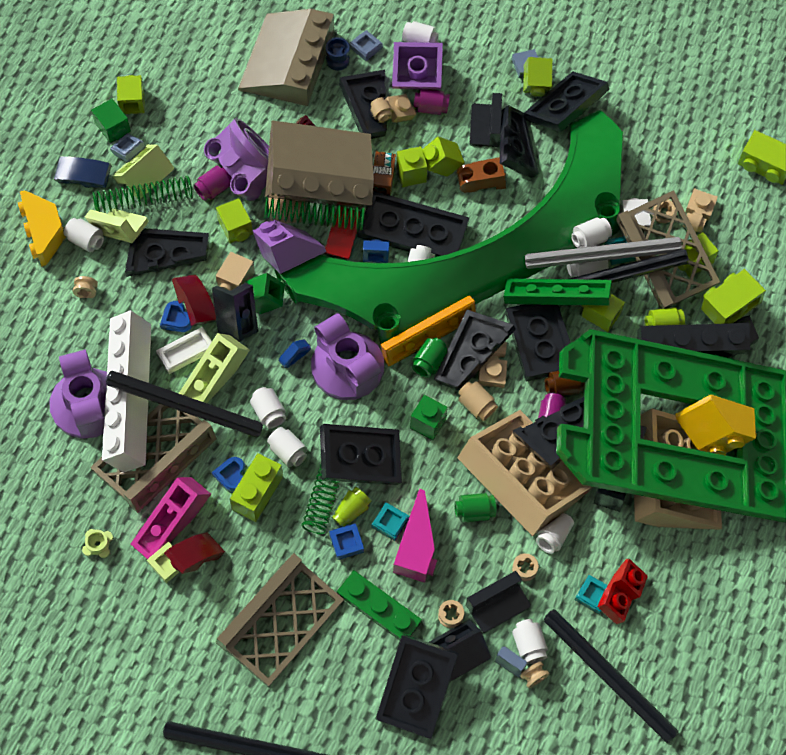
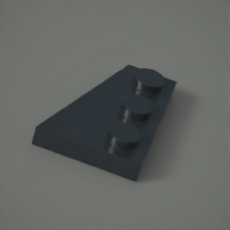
[125,228,210,277]

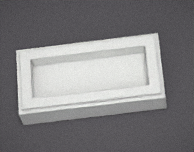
[156,327,212,374]

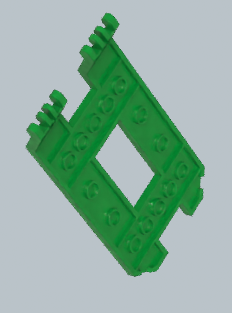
[556,329,786,523]

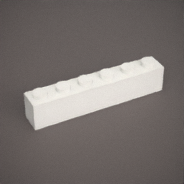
[102,310,151,472]

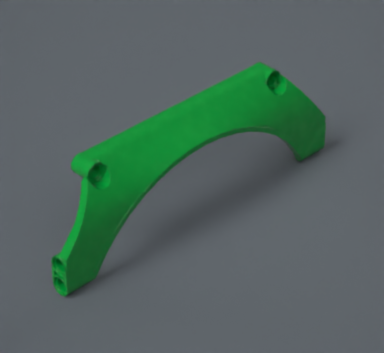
[274,110,623,344]

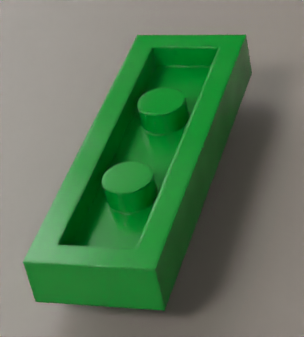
[336,570,422,641]

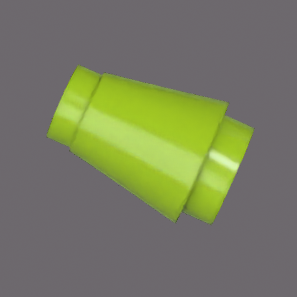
[331,486,372,527]

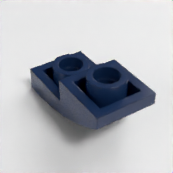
[54,157,112,188]

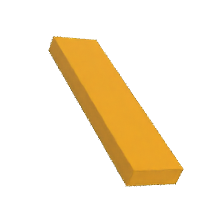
[381,295,476,367]

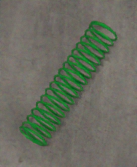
[92,175,193,213]
[264,196,365,231]
[301,464,339,534]

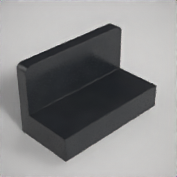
[469,93,502,147]
[212,283,258,342]
[466,571,531,633]
[429,619,491,682]

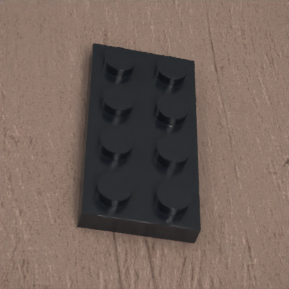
[357,191,470,257]

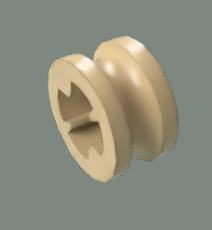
[652,200,676,224]
[73,276,98,298]
[512,553,539,582]
[438,600,464,628]
[520,661,550,688]

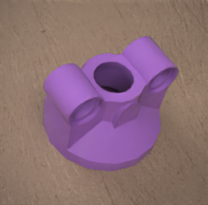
[204,118,269,201]
[311,313,384,400]
[50,349,107,439]

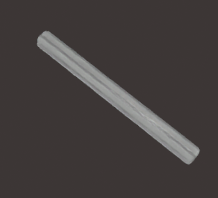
[525,237,682,269]

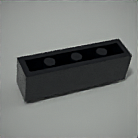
[637,323,751,355]

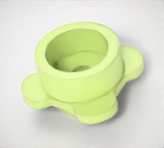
[82,529,113,558]

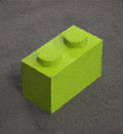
[738,130,786,185]
[701,269,766,324]
[230,453,283,522]

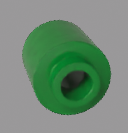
[412,338,448,378]
[454,493,496,523]

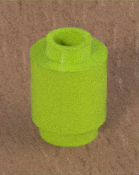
[644,307,685,326]

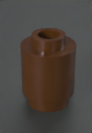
[544,371,585,397]

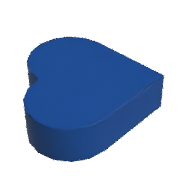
[160,301,192,332]
[278,339,311,368]
[212,457,246,493]

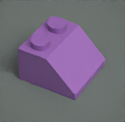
[392,42,443,90]
[253,220,326,274]

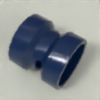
[325,37,350,71]

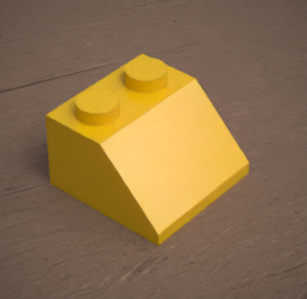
[676,395,756,455]

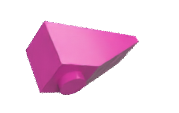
[131,477,211,559]
[393,488,438,583]

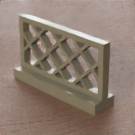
[617,190,720,309]
[90,404,217,513]
[216,553,344,687]

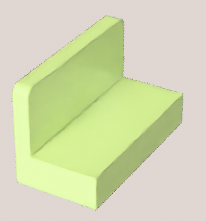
[112,145,174,199]
[85,209,149,243]

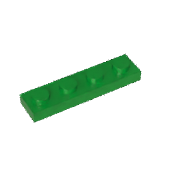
[503,279,612,306]

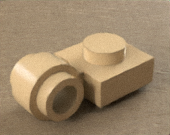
[370,94,416,123]
[682,189,718,233]
[478,342,507,388]

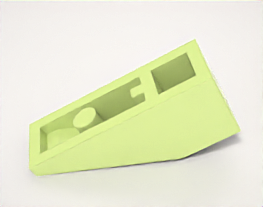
[179,333,250,403]

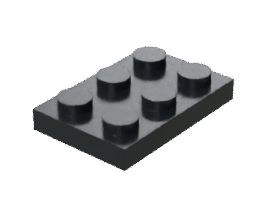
[524,71,610,132]
[505,304,570,381]
[320,424,402,485]
[375,634,459,739]

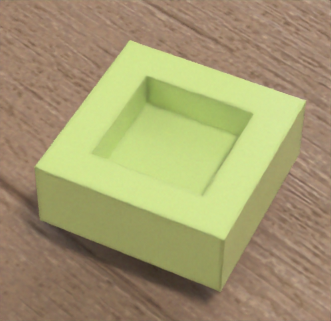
[147,542,179,583]

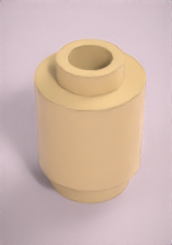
[458,381,498,421]

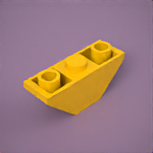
[18,190,66,267]

